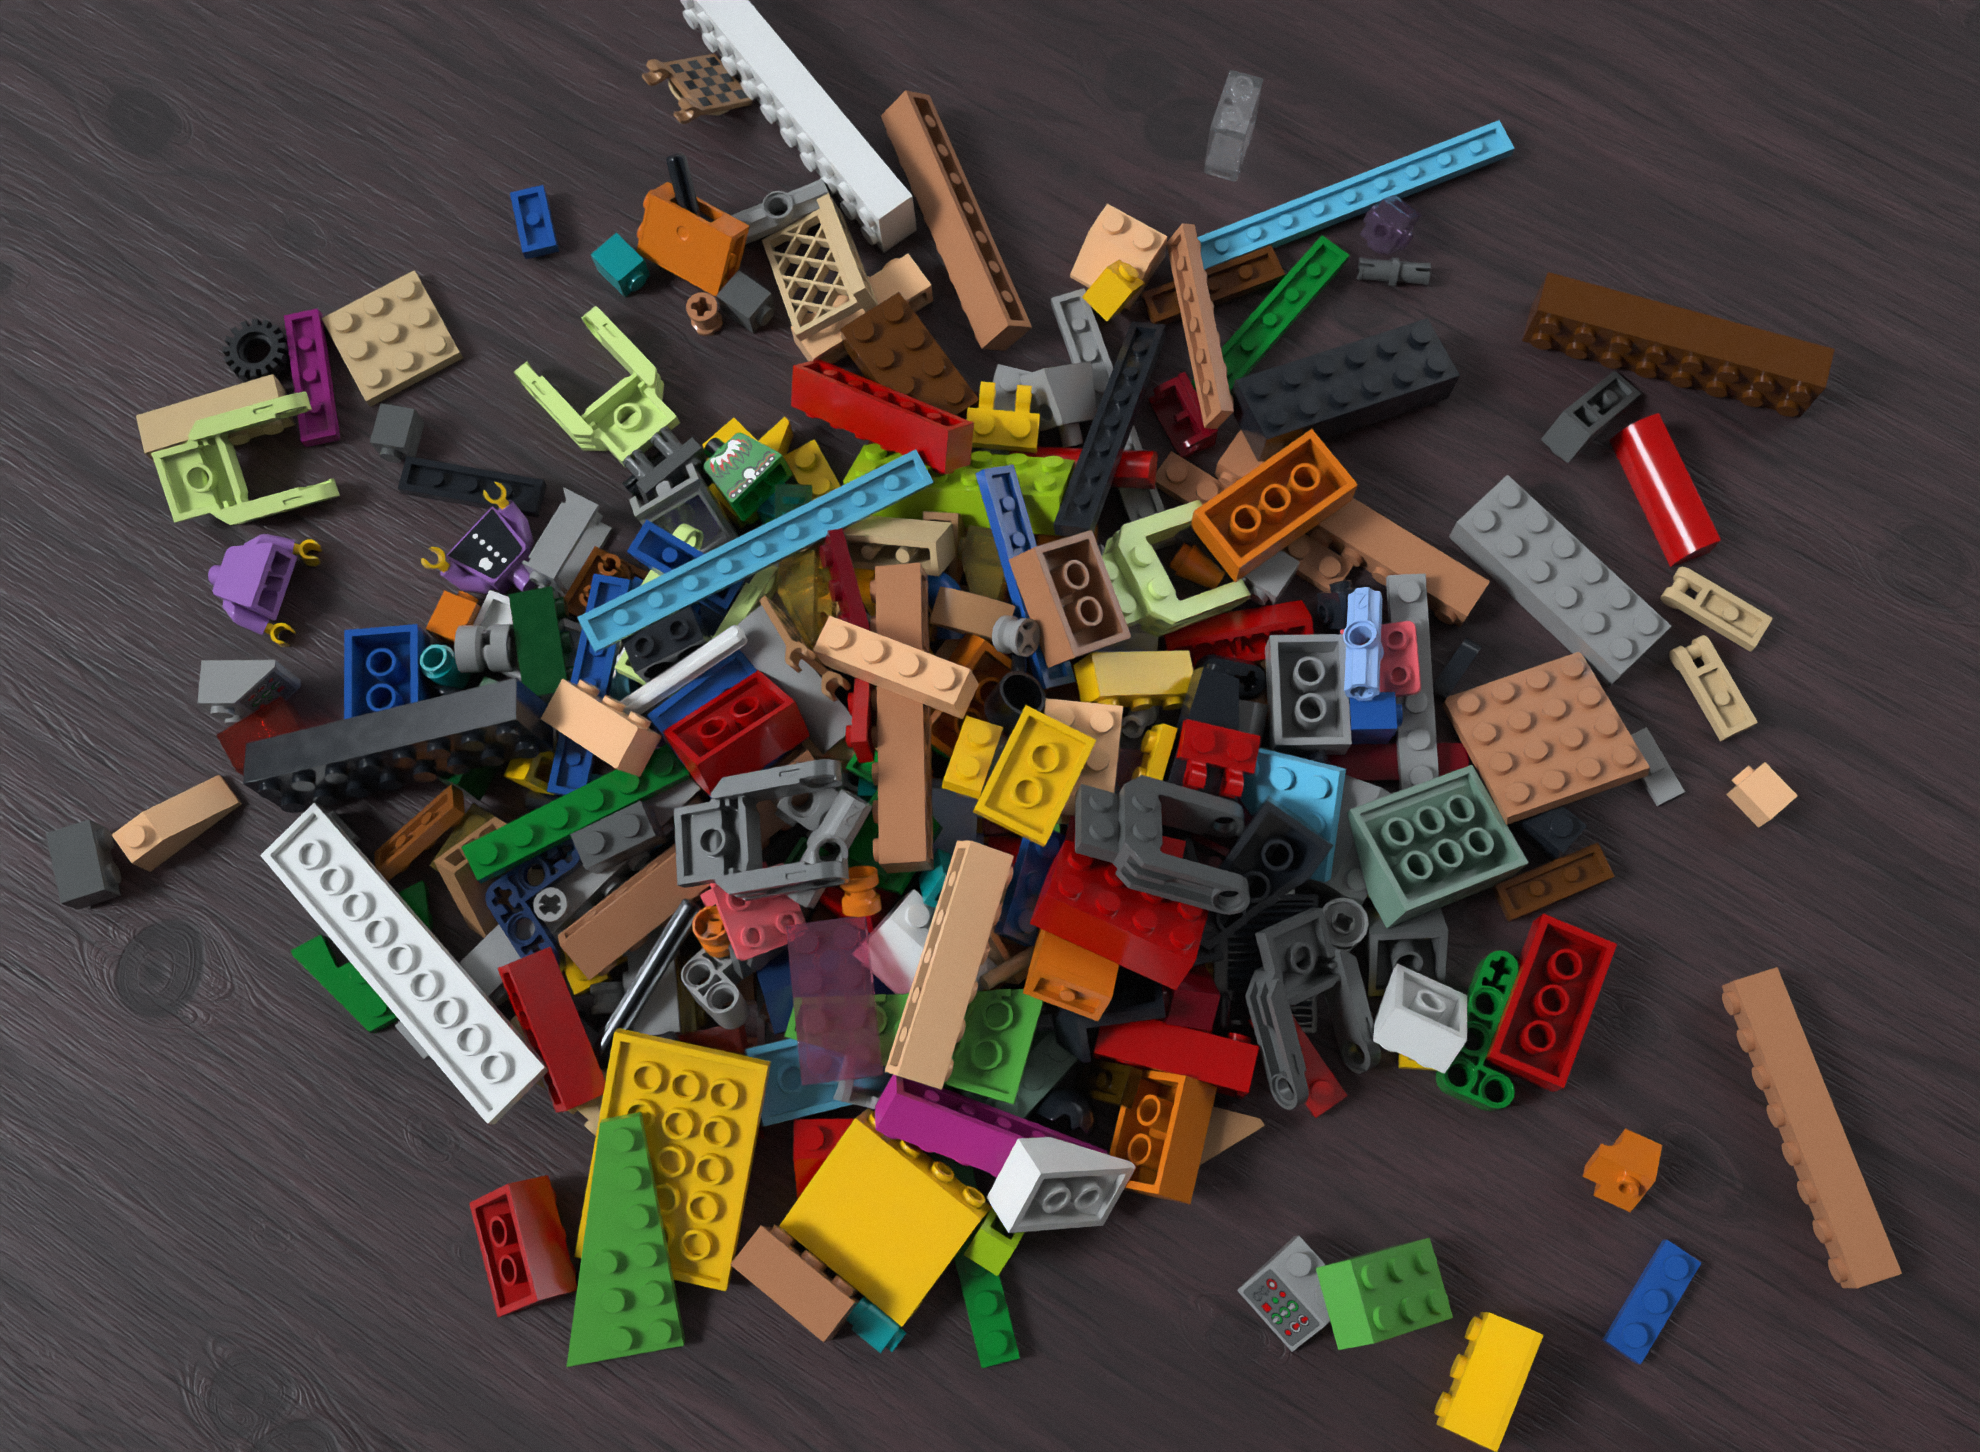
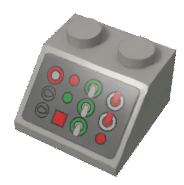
[197,660,301,728]
[1237,1236,1330,1352]

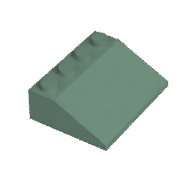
[1347,765,1528,929]

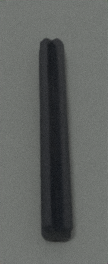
[592,898,702,1070]

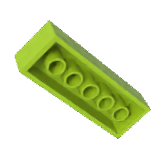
[843,443,1075,536]

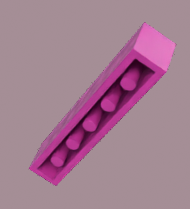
[875,1075,1108,1178]

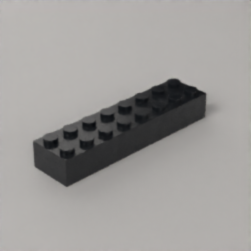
[243,678,553,813]

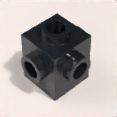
[1317,580,1371,634]

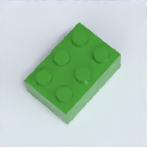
[1316,1238,1453,1350]

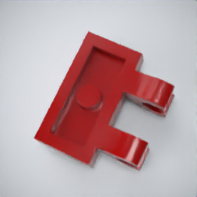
[1176,719,1261,799]

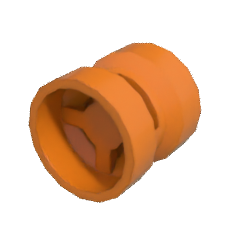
[840,865,882,917]
[692,905,731,958]

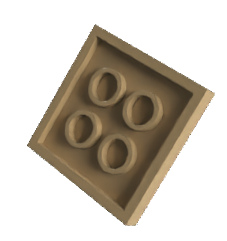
[322,270,463,407]

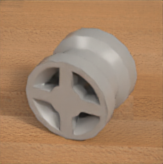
[992,615,1040,657]
[590,982,625,1018]

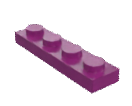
[284,308,340,447]

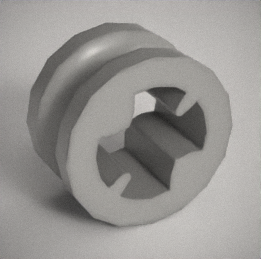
[533,887,573,923]

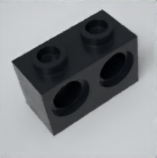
[622,606,712,683]

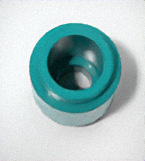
[420,644,471,689]
[846,1296,907,1354]

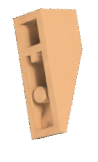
[112,775,242,872]

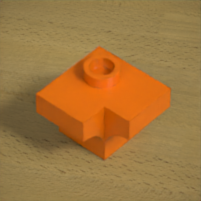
[1583,1128,1663,1212]

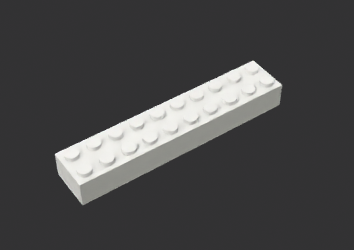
[680,0,917,253]

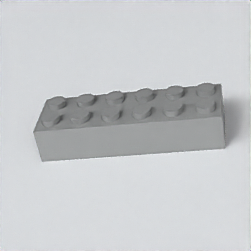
[1449,475,1671,687]

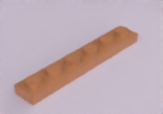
[1167,223,1234,429]
[1155,451,1354,592]

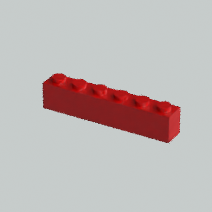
[791,359,974,474]

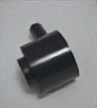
[984,652,1046,733]

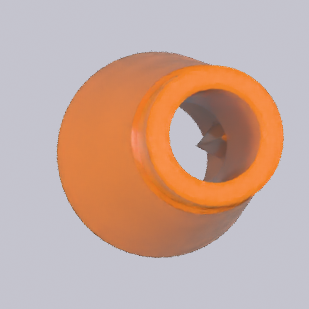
[1169,542,1225,589]

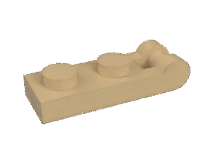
[1660,567,1773,652]
[1669,635,1758,742]

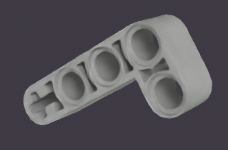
[681,904,811,1029]

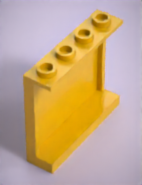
[779,1108,992,1327]

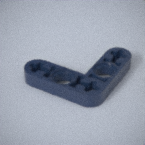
[485,838,583,972]

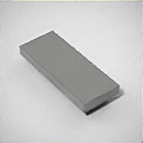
[1631,727,1685,806]

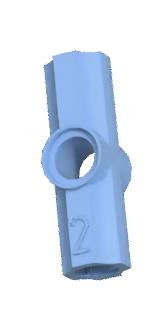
[1343,587,1384,701]

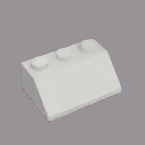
[852,889,997,994]

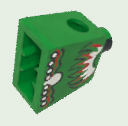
[703,433,793,521]

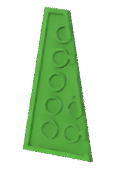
[784,989,1044,1105]
[567,1112,685,1367]

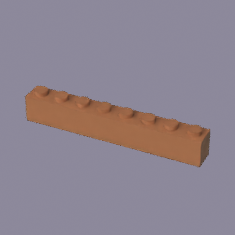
[881,90,1032,351]
[1215,430,1490,627]
[870,562,934,873]
[558,744,815,980]
[1722,967,1902,1288]

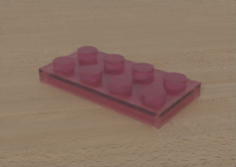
[786,916,884,1086]

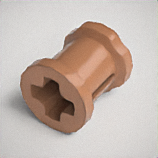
[686,292,723,336]

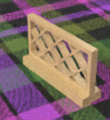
[762,193,878,342]

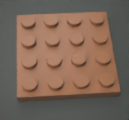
[1442,652,1650,825]

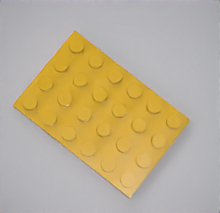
[574,1028,771,1291]

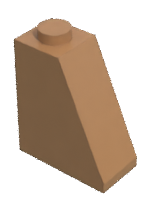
[434,817,514,938]

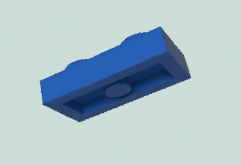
[510,185,559,259]

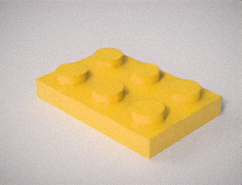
[973,705,1096,847]

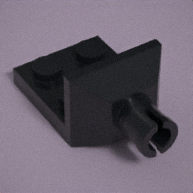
[1035,966,1166,1063]

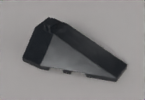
[1200,795,1333,950]

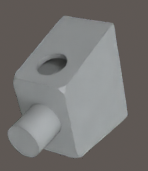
[1019,361,1097,447]

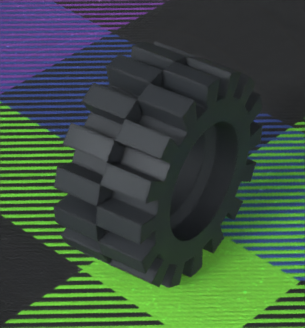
[223,318,291,383]

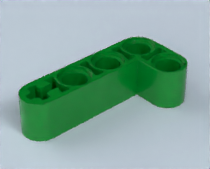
[1436,950,1519,1112]

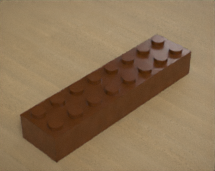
[1522,272,1835,417]

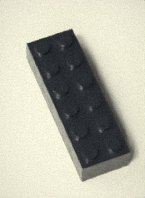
[1231,318,1460,462]

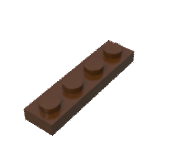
[1141,245,1285,325]

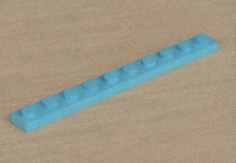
[1197,120,1515,270]
[577,449,933,654]

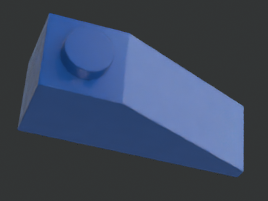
[627,519,745,617]

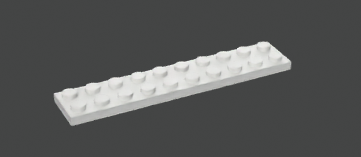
[260,802,548,1125]

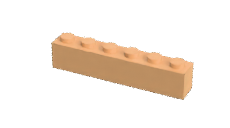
[884,840,1014,1090]

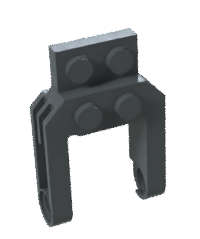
[674,759,850,901]
[1075,775,1250,915]
[1245,908,1381,1110]

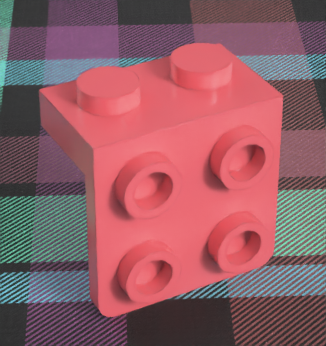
[1340,621,1421,697]
[700,862,809,961]

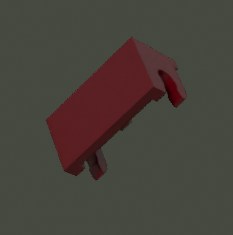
[1148,371,1218,459]

